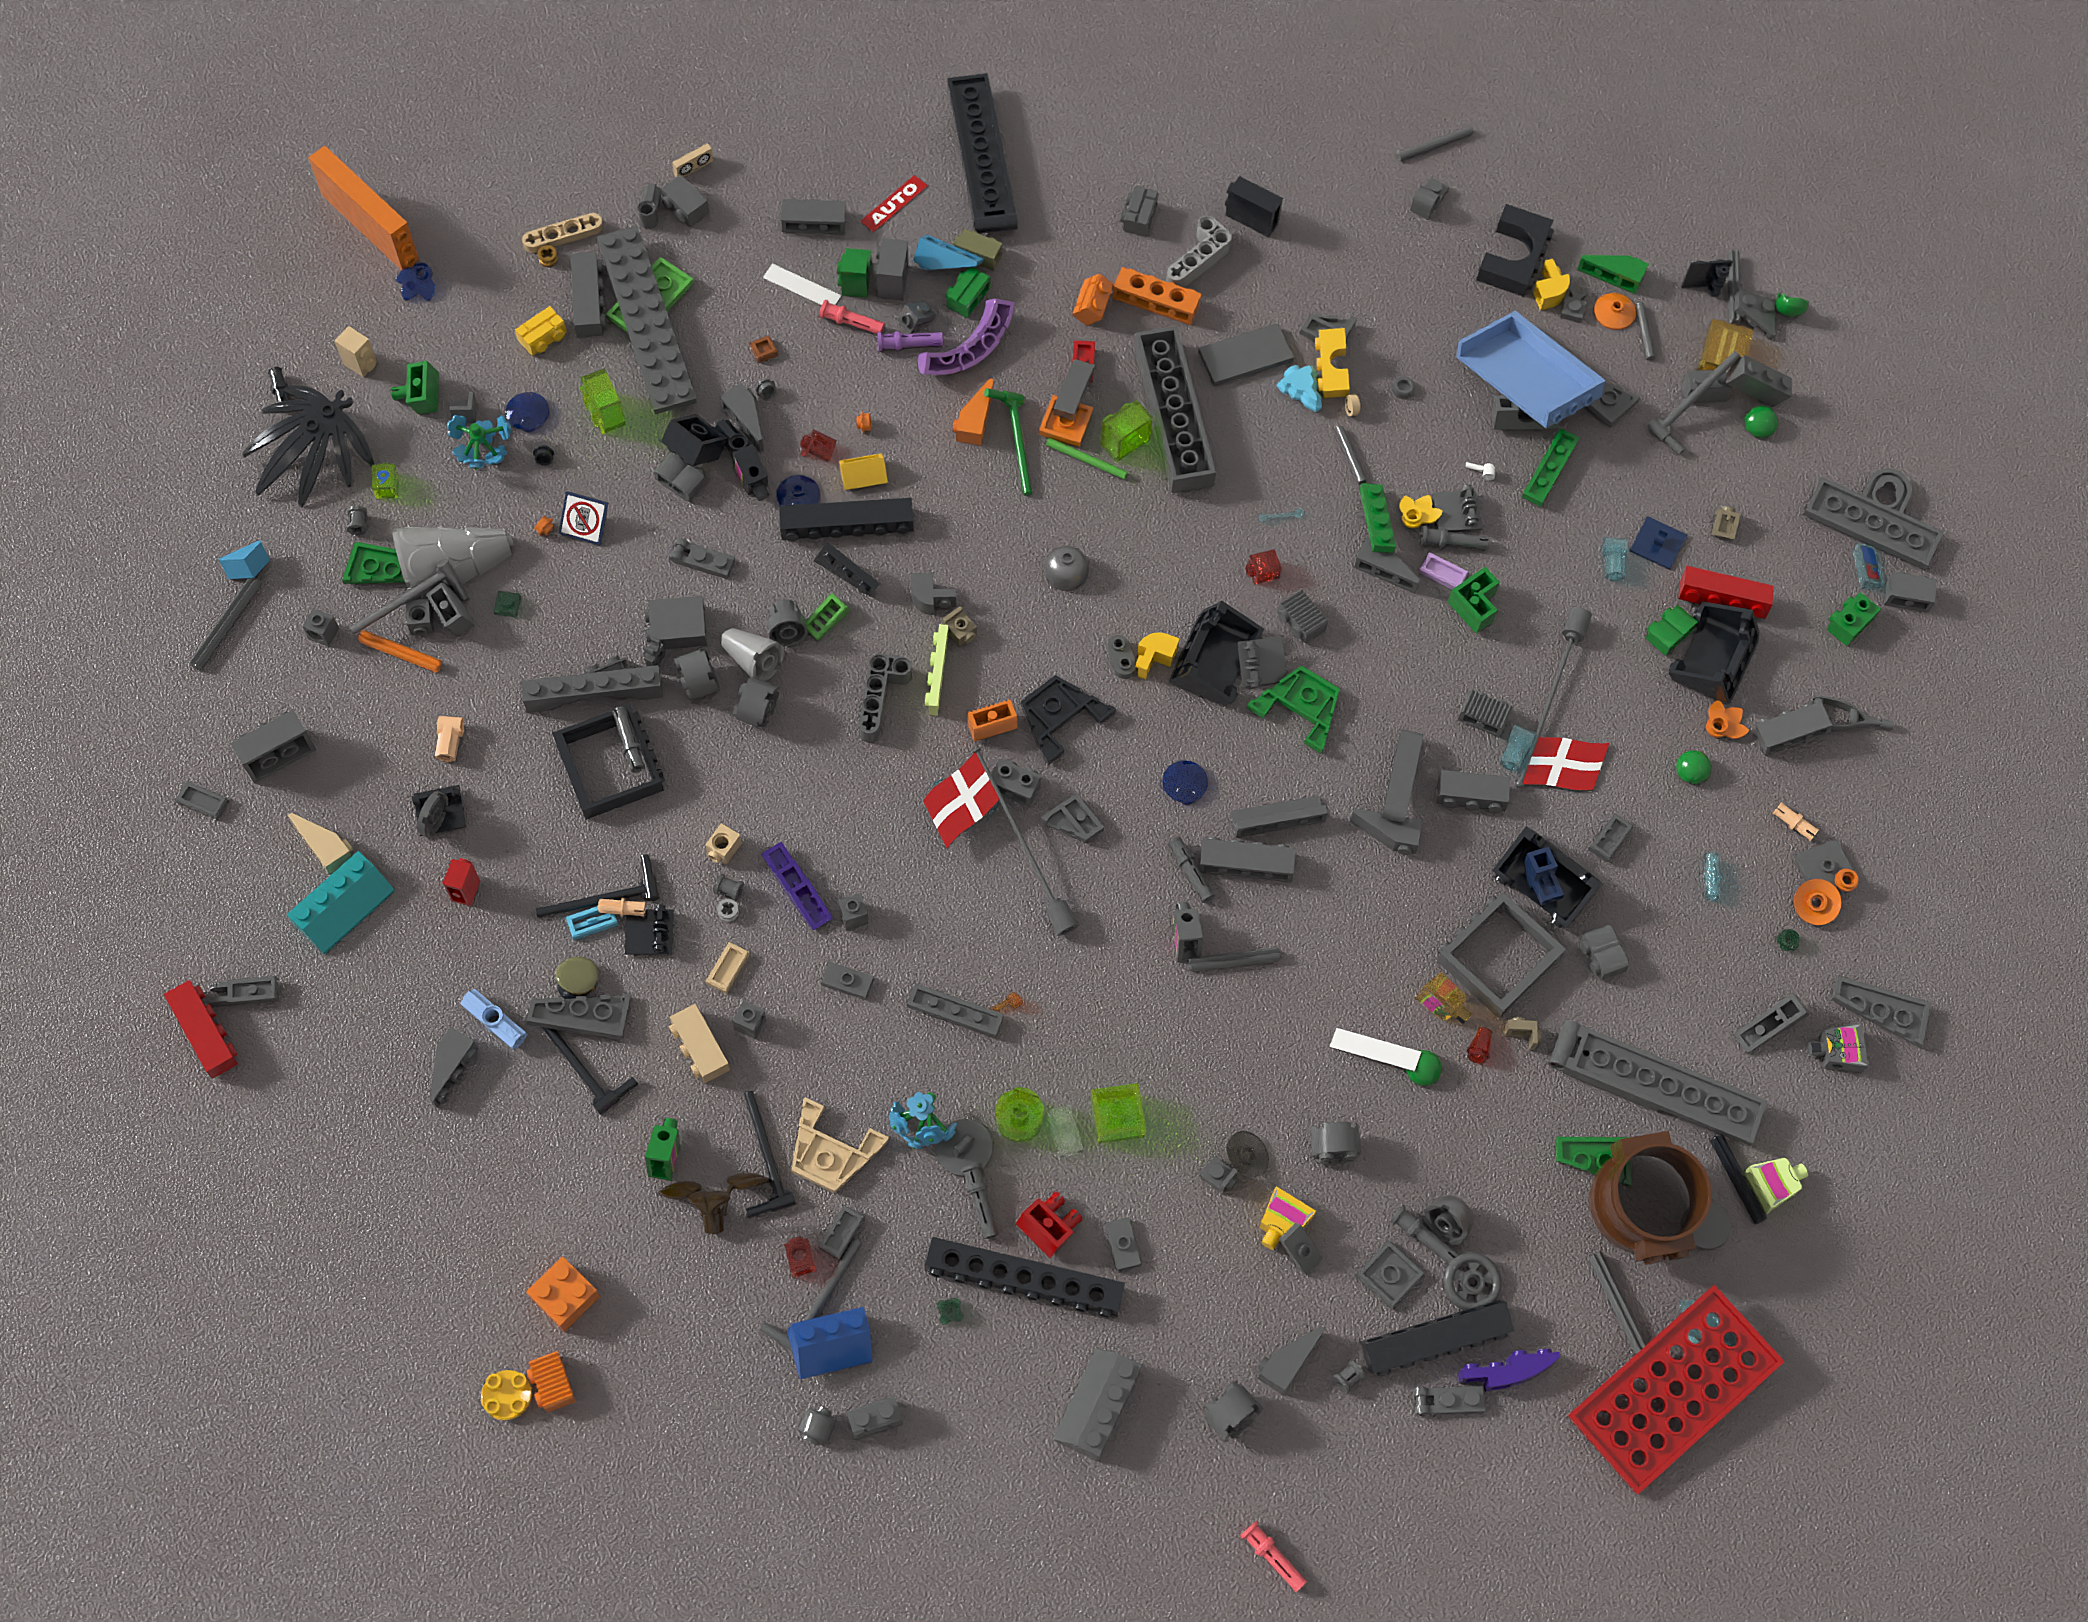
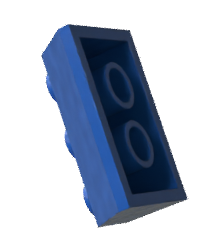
[787,1307,872,1380]

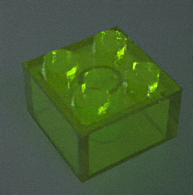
[579,368,626,434]
[1100,399,1153,462]
[1090,1083,1146,1144]

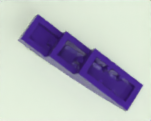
[761,841,833,930]

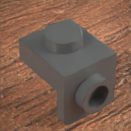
[898,301,936,334]

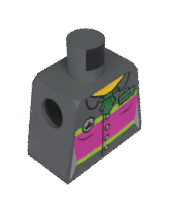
[1173,902,1203,962]
[1808,1023,1868,1073]

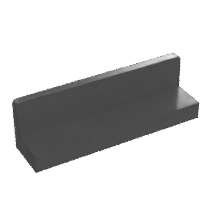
[1230,796,1328,838]

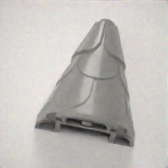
[392,527,514,600]

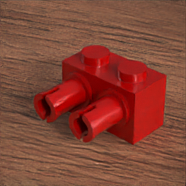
[1016,1192,1083,1258]

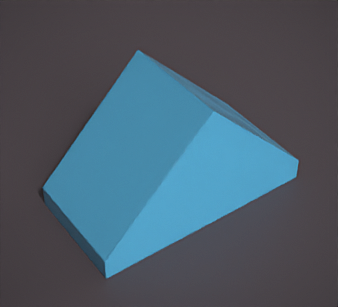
[219,540,270,579]

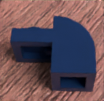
[1524,847,1564,905]

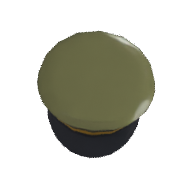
[556,956,599,999]

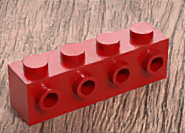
[1678,566,1774,619]
[163,980,238,1079]

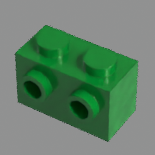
[1826,592,1881,646]

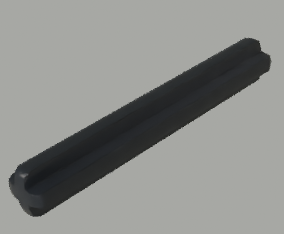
[1710,1134,1767,1224]

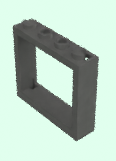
[1437,893,1566,1018]

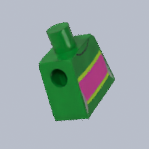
[645,1118,680,1181]

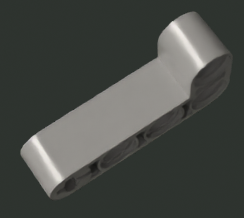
[1166,215,1231,288]

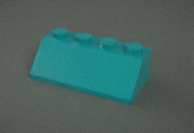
[287,851,395,955]

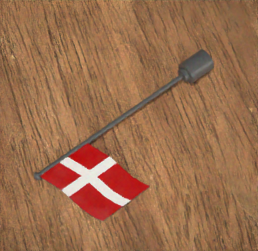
[1515,607,1610,791]
[923,747,1078,936]

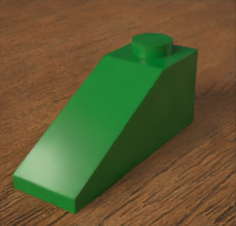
[1577,255,1649,294]

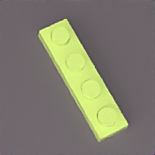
[925,624,949,716]

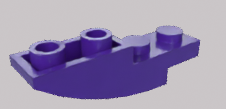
[1458,1349,1560,1392]

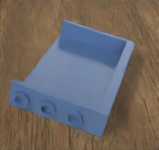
[1456,311,1606,428]

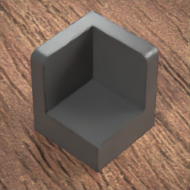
[450,392,477,424]

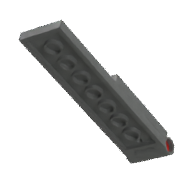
[1549,1020,1767,1146]

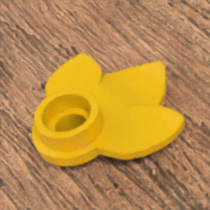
[1399,495,1442,528]

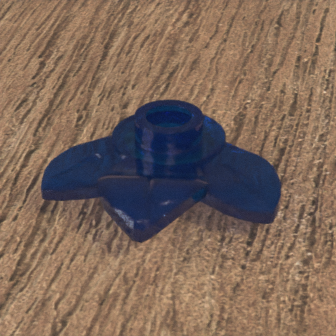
[395,263,435,301]

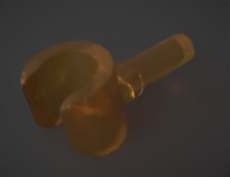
[989,992,1023,1011]

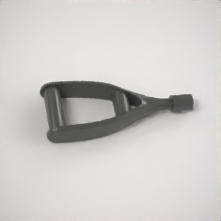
[1813,695,1894,731]

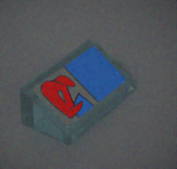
[1853,543,1883,589]

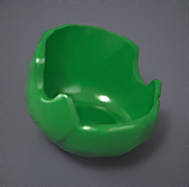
[1776,293,1809,317]
[1744,406,1778,439]
[1676,750,1712,785]
[1406,1050,1442,1086]

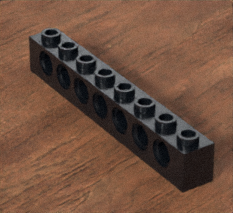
[925,1237,1125,1318]

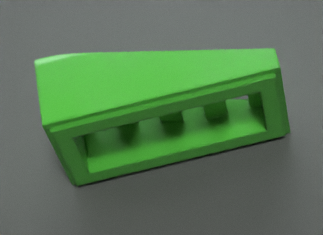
[805,593,850,641]

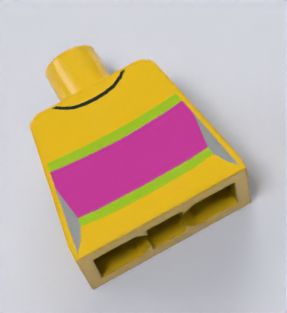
[1260,1186,1316,1250]

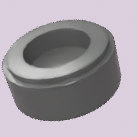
[1392,377,1415,399]

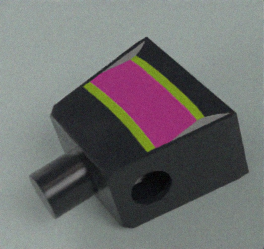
[733,444,770,501]

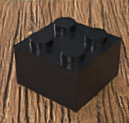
[661,414,728,466]

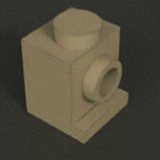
[942,606,977,647]

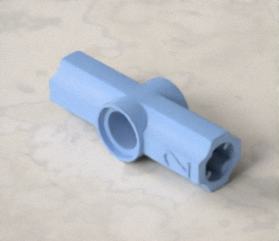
[460,988,527,1050]

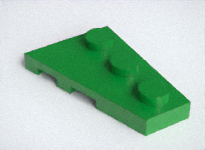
[1555,1137,1632,1187]

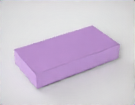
[1419,552,1469,589]

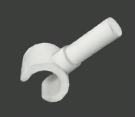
[1465,462,1495,481]

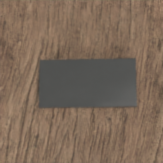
[1198,323,1294,386]

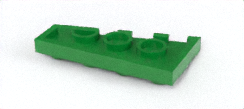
[342,541,405,584]

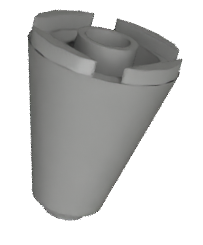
[721,628,784,681]

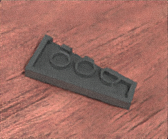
[1831,976,1931,1048]

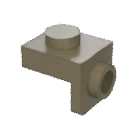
[1504,1017,1541,1050]

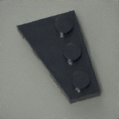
[813,542,880,596]

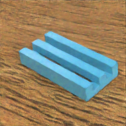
[566,906,618,940]

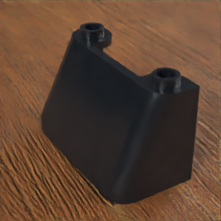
[1169,600,1264,706]
[1669,601,1759,703]
[1492,826,1604,928]

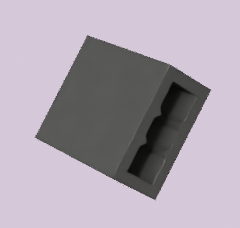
[645,596,707,649]

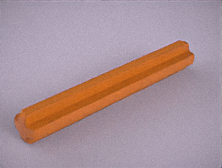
[358,630,442,672]

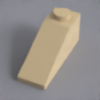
[288,813,353,875]

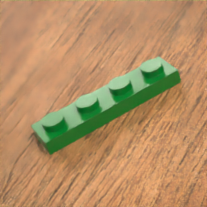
[1522,428,1580,507]
[1359,483,1396,553]

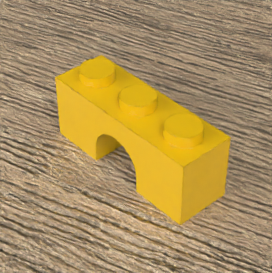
[1315,328,1350,398]

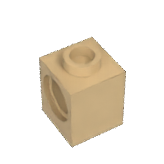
[705,823,742,865]

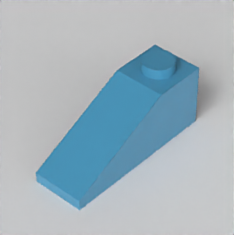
[913,234,984,270]

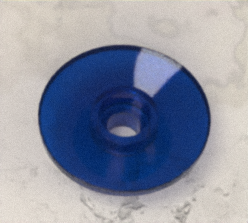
[776,475,820,506]

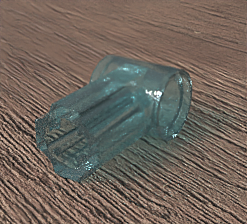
[1602,537,1628,581]
[1500,724,1536,771]

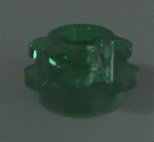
[937,1298,964,1325]

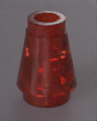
[1467,1027,1492,1064]

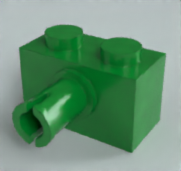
[391,361,439,415]

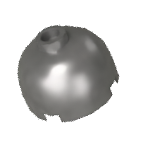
[1045,546,1089,591]
[1423,1195,1473,1245]

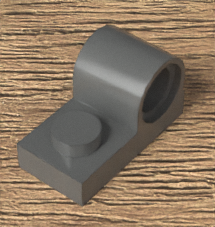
[1410,177,1449,220]

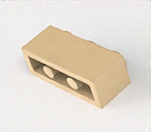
[669,1004,730,1084]

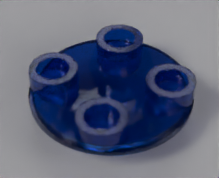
[505,392,550,433]
[1162,760,1208,805]

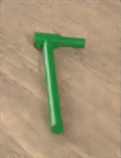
[984,388,1032,496]

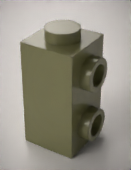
[953,229,1002,271]

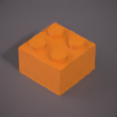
[526,1256,600,1332]

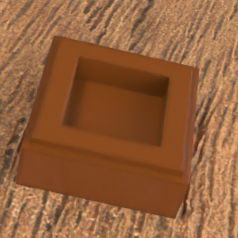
[750,335,778,363]

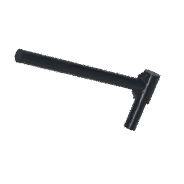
[536,854,660,918]
[542,1027,638,1114]
[744,1091,796,1218]

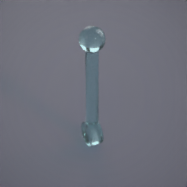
[1259,508,1304,522]

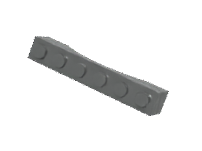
[521,665,663,713]

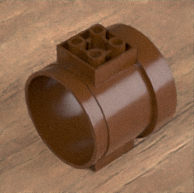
[1589,1131,1712,1265]

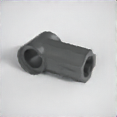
[637,183,662,229]

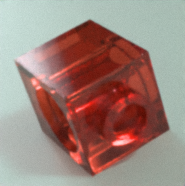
[1246,549,1282,585]
[784,1237,816,1278]

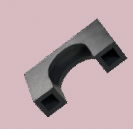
[1476,204,1555,297]

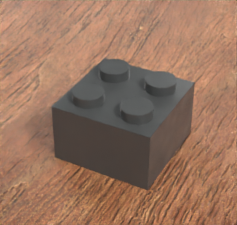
[873,238,909,301]

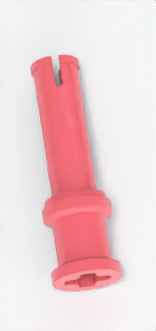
[819,299,885,334]
[1240,1521,1307,1592]

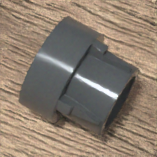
[767,599,807,646]

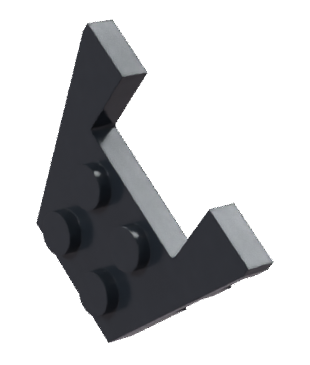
[1021,675,1116,765]

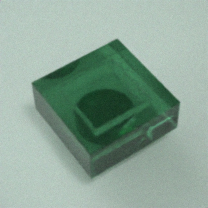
[493,591,522,617]

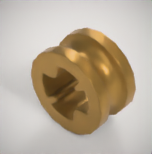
[538,245,558,267]

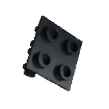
[1681,259,1733,297]
[412,785,466,836]
[624,904,674,955]

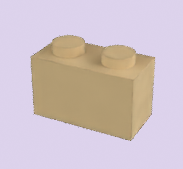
[334,326,377,377]

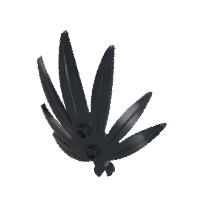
[242,385,375,507]

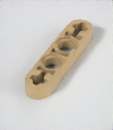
[522,213,603,253]

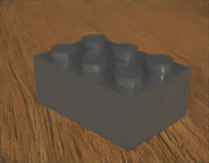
[230,710,316,783]

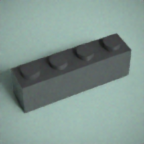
[571,252,606,337]
[1199,837,1295,882]

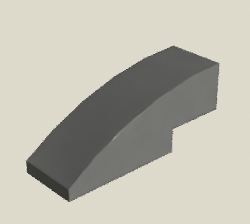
[1053,359,1095,421]

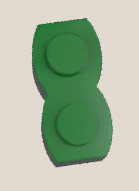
[1645,605,1698,656]

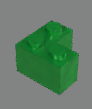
[837,248,872,298]
[1448,566,1500,634]

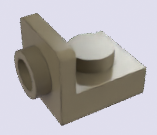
[1711,506,1741,540]

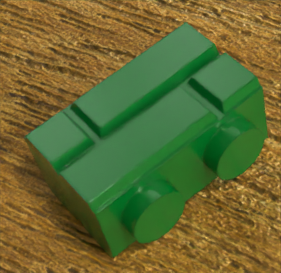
[945,267,991,318]

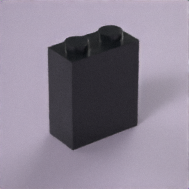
[1225,176,1283,238]

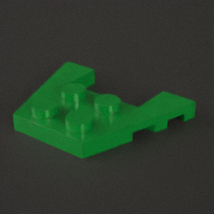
[1246,665,1340,754]

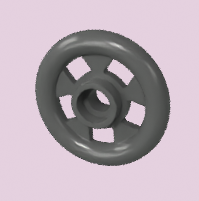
[1444,1252,1502,1310]

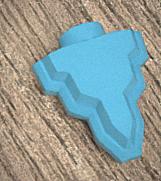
[1277,365,1322,412]

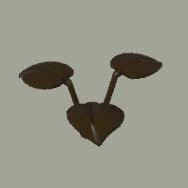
[658,1173,771,1234]

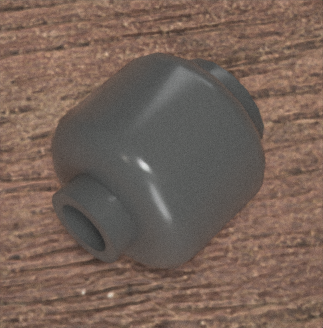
[799,1405,836,1446]

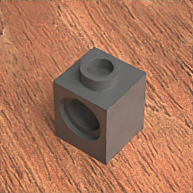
[406,598,434,636]
[303,608,339,647]
[838,893,869,931]
[732,1000,766,1040]

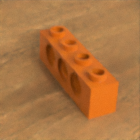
[1112,267,1201,325]

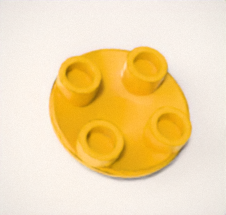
[481,1370,532,1420]

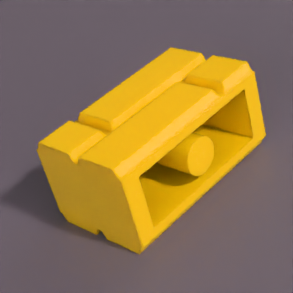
[515,306,567,356]

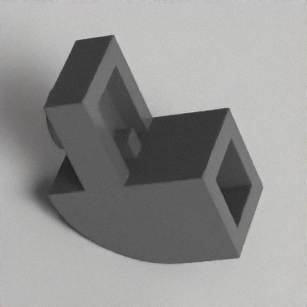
[911,573,956,615]

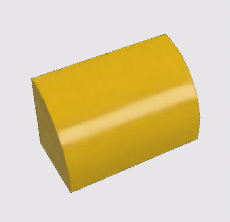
[839,453,888,490]

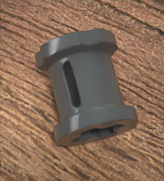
[347,506,367,535]
[714,874,744,901]
[1332,1361,1366,1394]

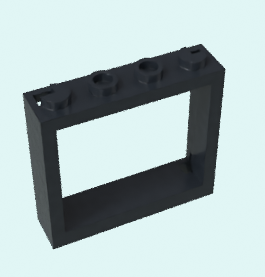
[552,704,665,820]

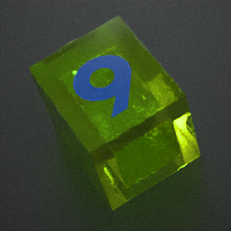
[372,463,399,499]

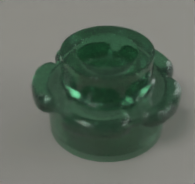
[1777,929,1800,951]

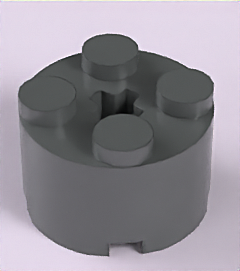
[674,648,720,700]
[732,677,780,729]
[1310,1122,1361,1164]
[1205,1381,1263,1442]

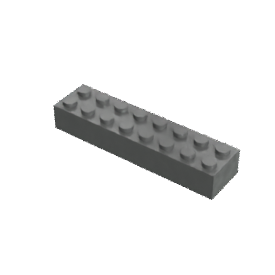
[1134,326,1216,493]

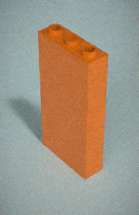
[308,145,419,271]

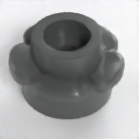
[755,379,776,399]

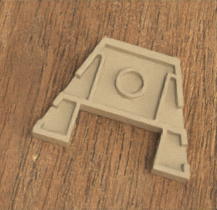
[791,1097,889,1193]

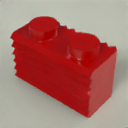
[442,858,480,906]

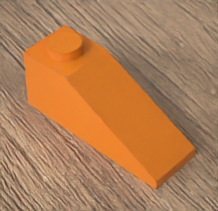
[952,379,994,446]

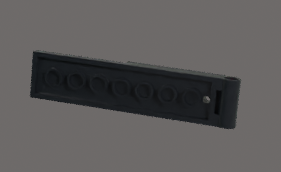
[947,73,1018,234]

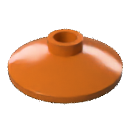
[1594,293,1636,330]
[1794,879,1841,925]

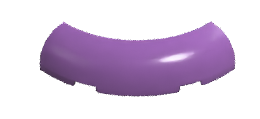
[918,299,1015,375]

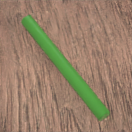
[1046,438,1128,480]

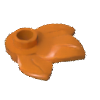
[1706,700,1749,739]

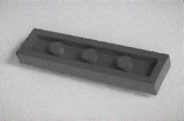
[907,983,1004,1038]

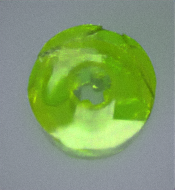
[995,1087,1044,1142]

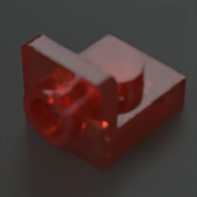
[800,429,837,462]

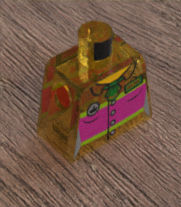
[1414,971,1472,1024]

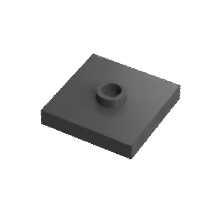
[1794,839,1854,889]

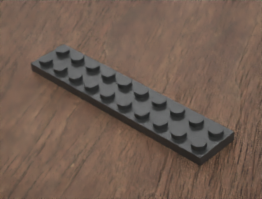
[597,226,697,415]

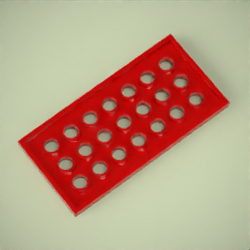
[1567,1285,1785,1495]

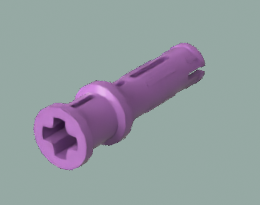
[877,331,943,352]

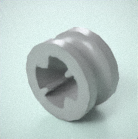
[717,899,739,922]

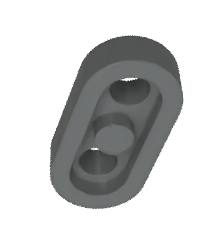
[1107,635,1136,679]

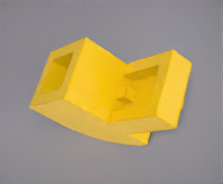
[1533,259,1570,311]
[1135,632,1180,680]

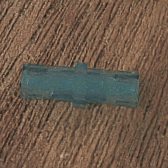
[1703,852,1722,901]

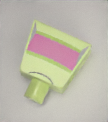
[1744,1158,1808,1214]

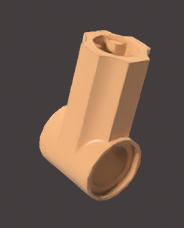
[435,716,464,762]

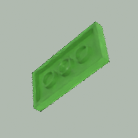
[606,257,694,333]

